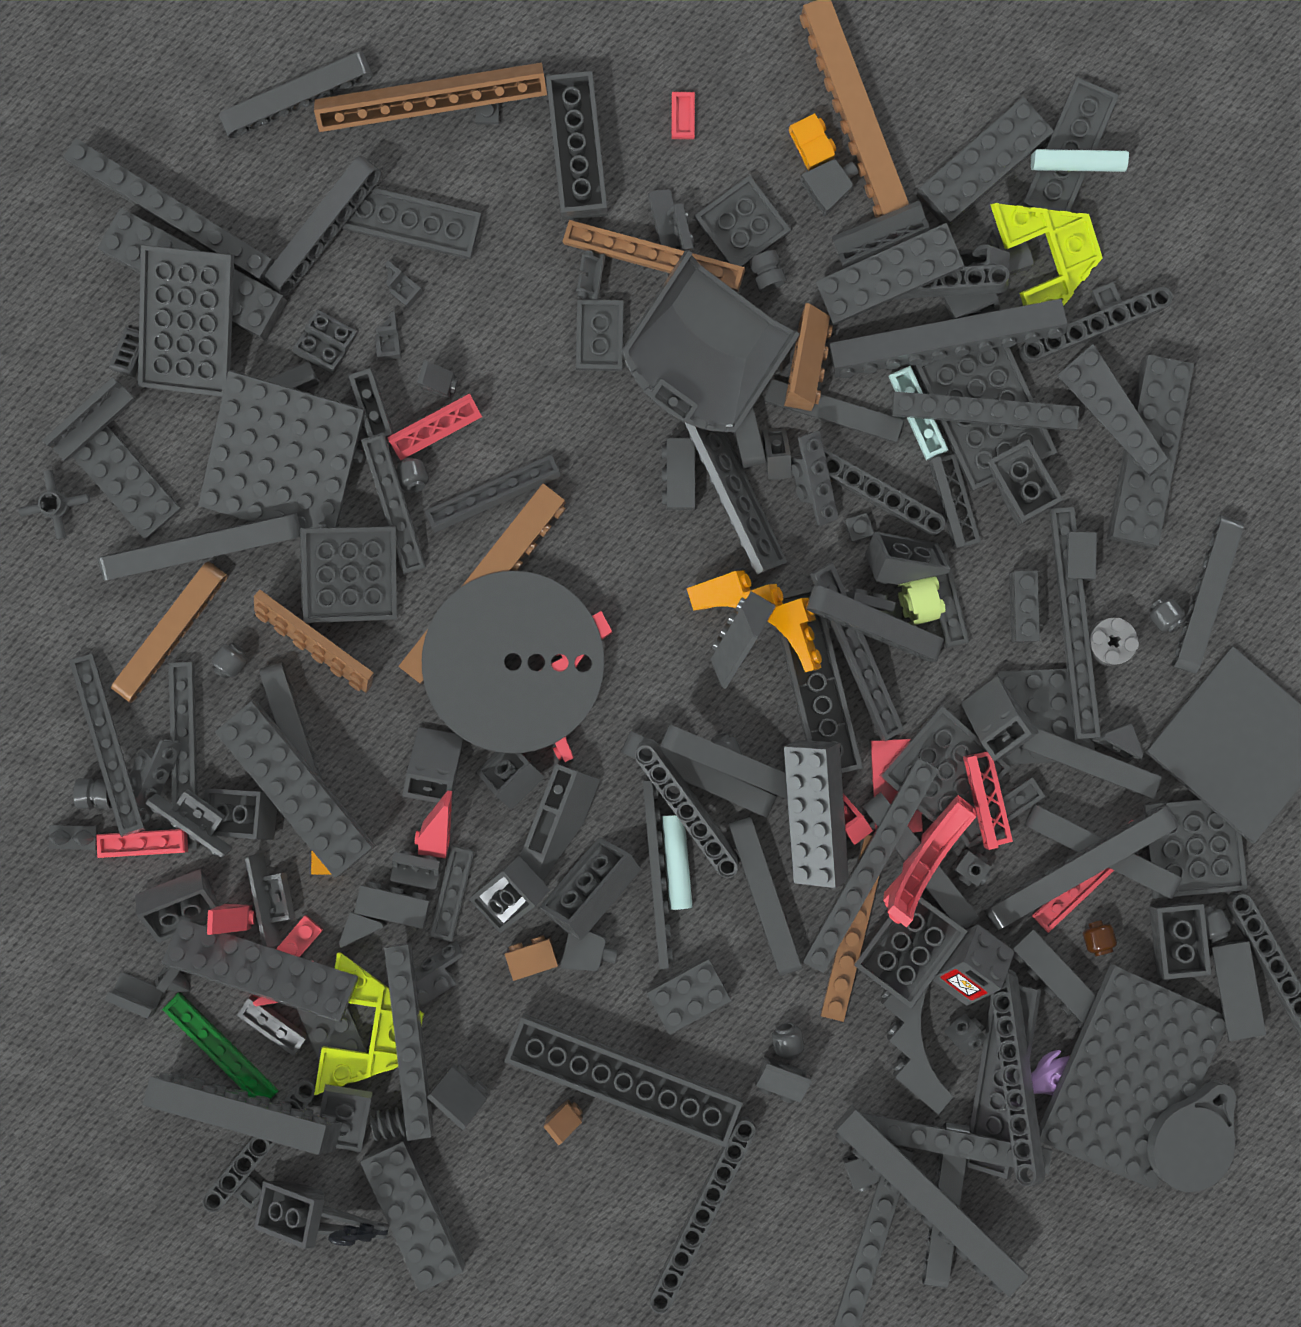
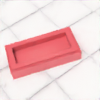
[672,92,695,139]

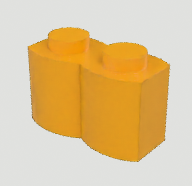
[789,113,836,171]

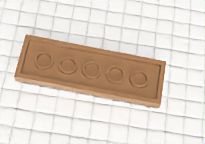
[254,590,374,693]

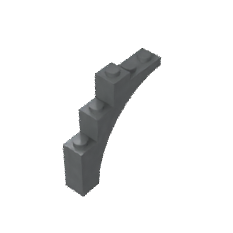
[881,986,954,1115]

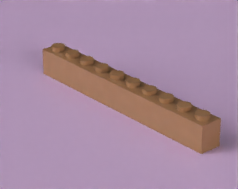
[800,0,909,218]
[314,62,547,132]
[398,484,566,684]

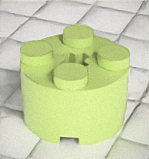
[898,576,946,625]

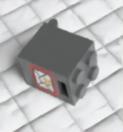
[933,924,1015,1006]

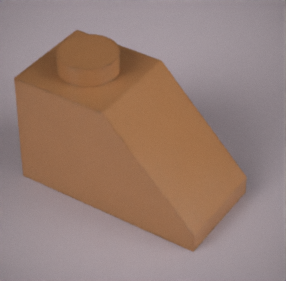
[544,1100,583,1145]

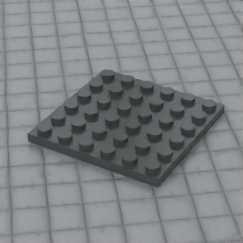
[198,370,366,528]

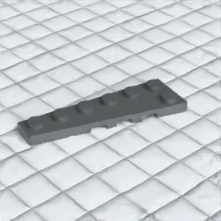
[1057,344,1169,476]

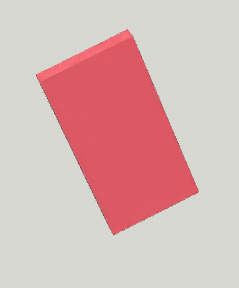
[870,739,923,832]

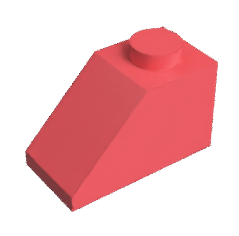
[843,793,873,845]

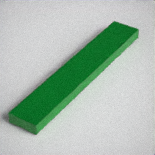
[162,992,279,1099]

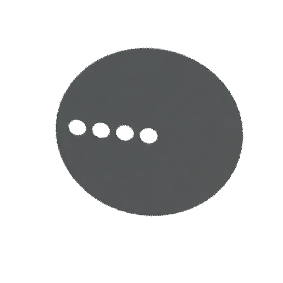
[422,571,604,753]

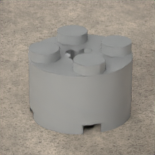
[1088,618,1139,666]

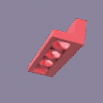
[387,394,482,461]
[963,751,1013,850]

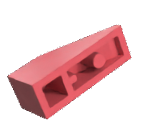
[415,791,452,858]
[207,904,256,935]

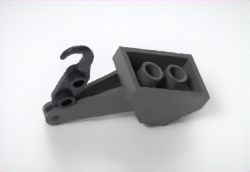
[254,1180,389,1249]

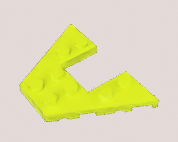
[990,203,1103,306]
[314,952,424,1095]

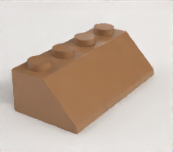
[784,303,833,411]

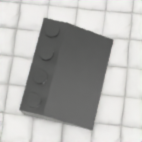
[854,897,968,1009]

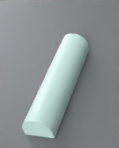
[1031,149,1129,172]
[888,366,948,461]
[661,815,693,910]

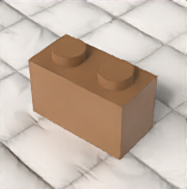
[505,935,559,981]

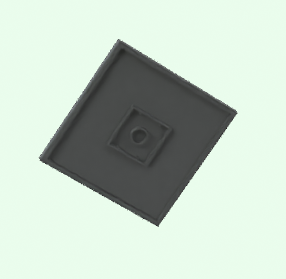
[1145,646,1301,844]

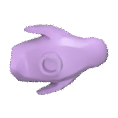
[1031,1050,1070,1095]

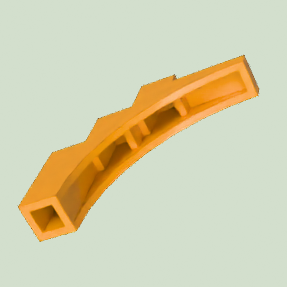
[687,570,822,672]

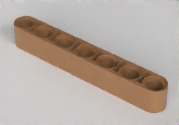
[111,561,228,703]

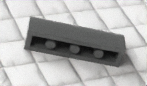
[1211,939,1266,1041]

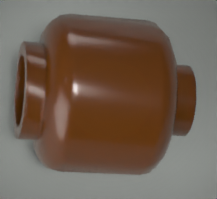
[1083,920,1117,956]

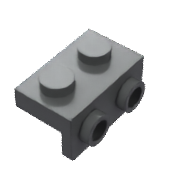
[390,851,441,890]

